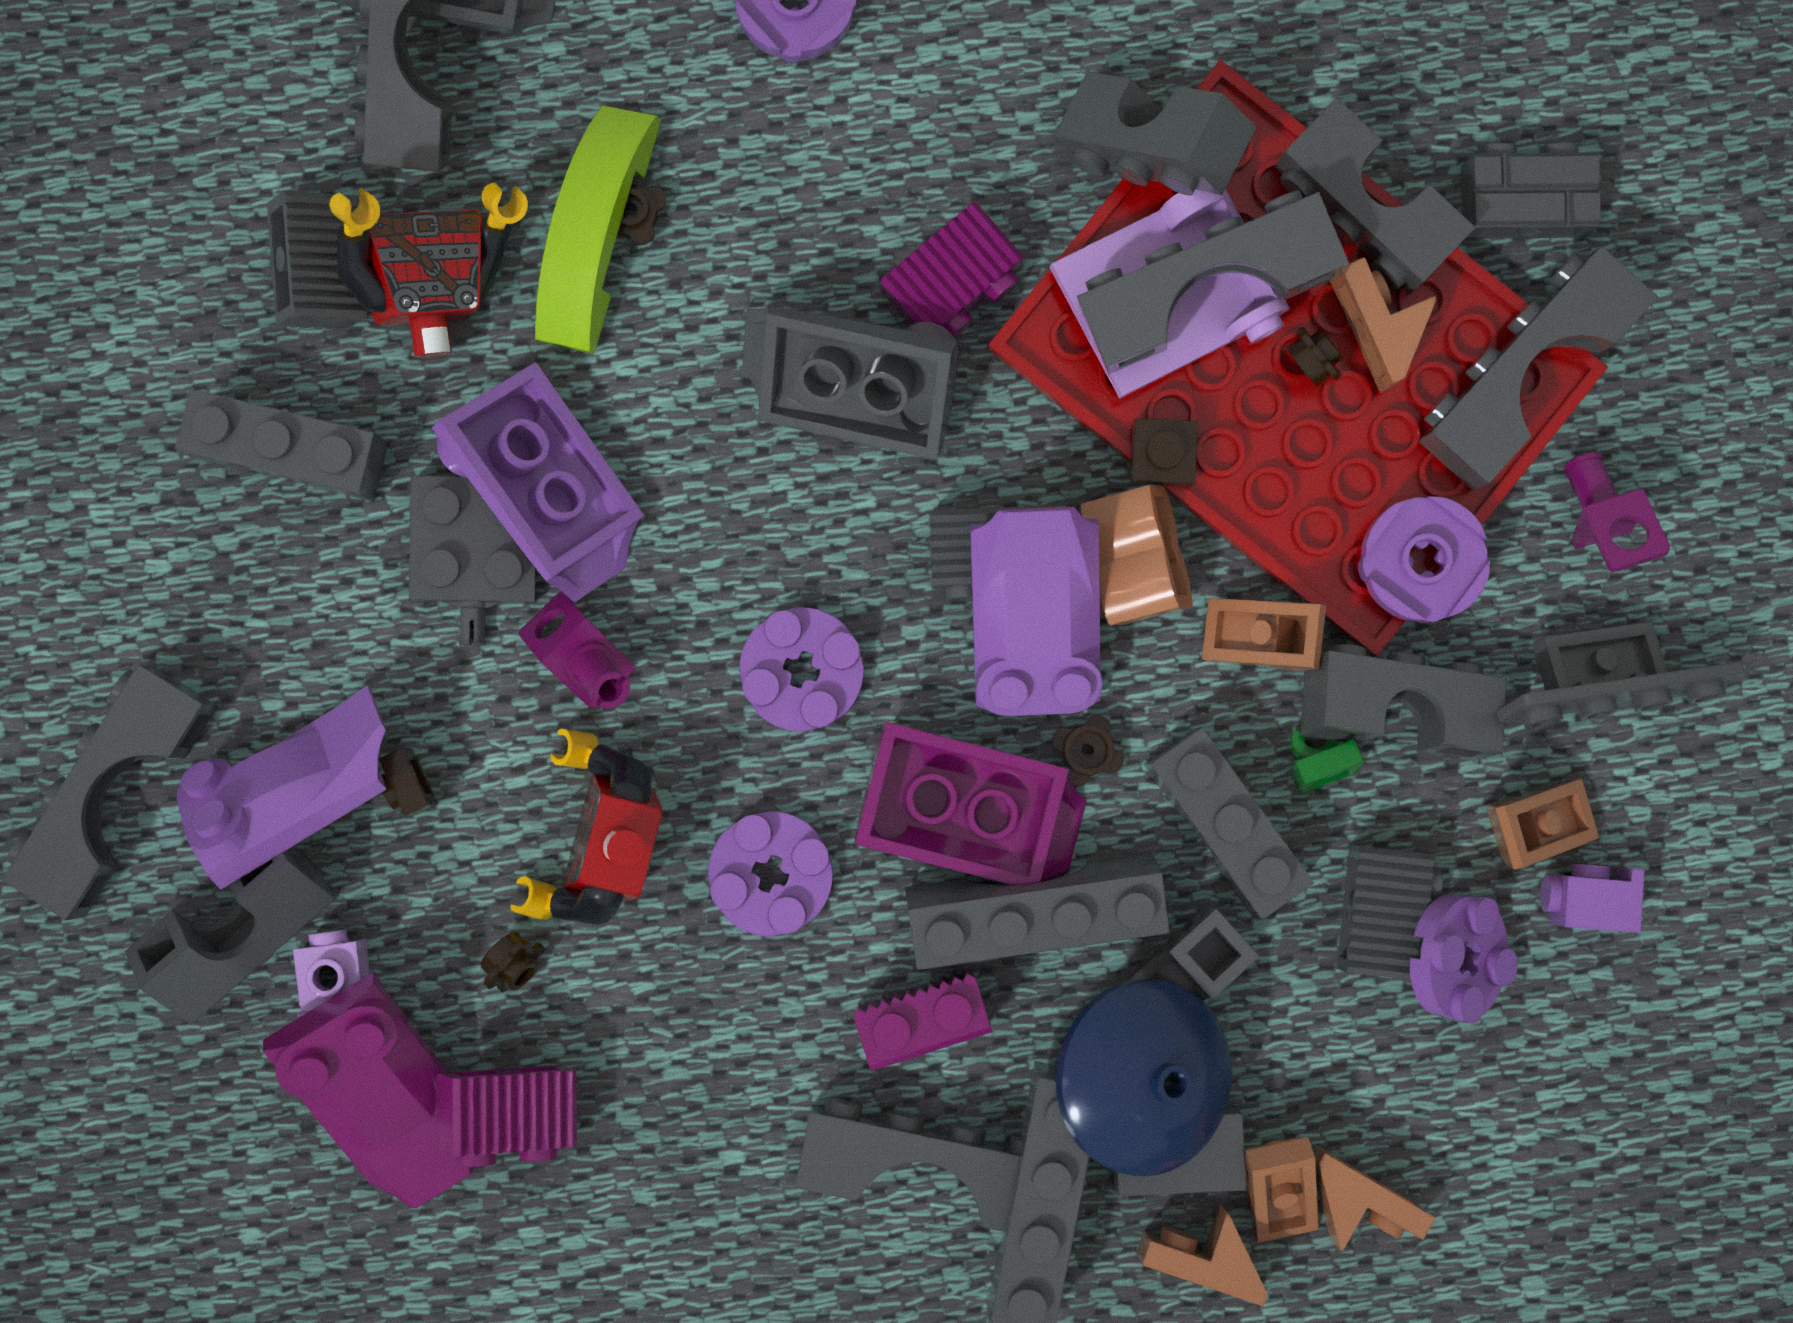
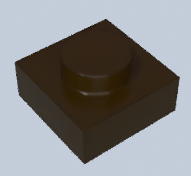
[1130,418,1198,487]
[378,748,439,816]

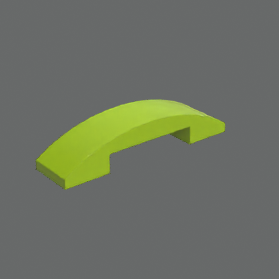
[535,105,661,354]

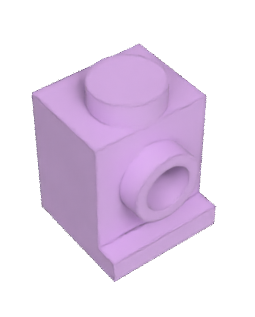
[293,929,370,1018]

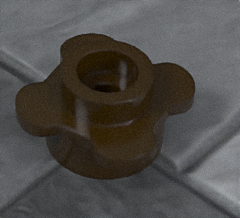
[618,183,667,245]
[1286,327,1344,387]
[1052,715,1123,786]
[481,932,545,992]

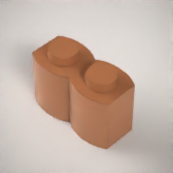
[1081,484,1193,625]

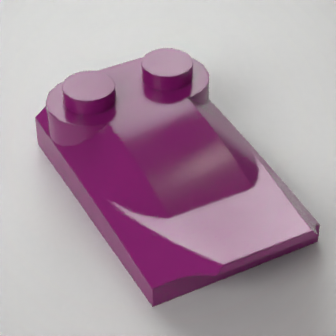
[853,722,1086,885]
[263,972,475,1208]

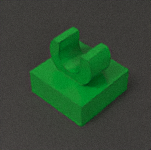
[1290,730,1364,796]

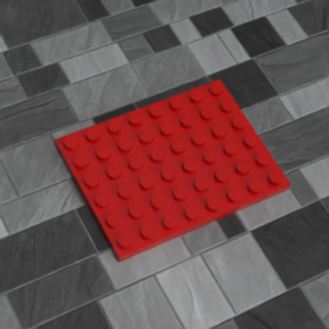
[987,59,1608,657]

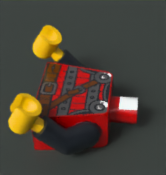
[329,183,528,358]
[510,729,663,925]

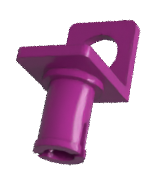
[1563,452,1670,572]
[519,592,635,709]

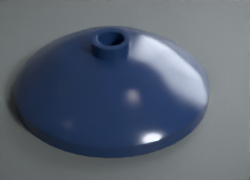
[1056,979,1232,1176]

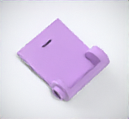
[1049,188,1290,399]

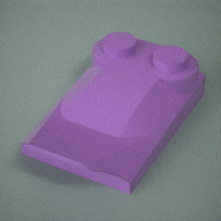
[432,362,645,603]
[970,507,1103,716]
[177,685,386,889]

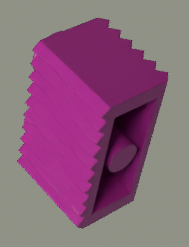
[880,201,1024,339]
[853,968,992,1071]
[436,1065,577,1167]

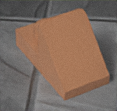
[1330,257,1436,393]
[1202,598,1326,672]
[1486,778,1599,870]
[1244,1137,1319,1243]
[1312,1145,1436,1251]
[1137,1203,1268,1307]

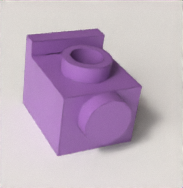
[1540,863,1645,933]

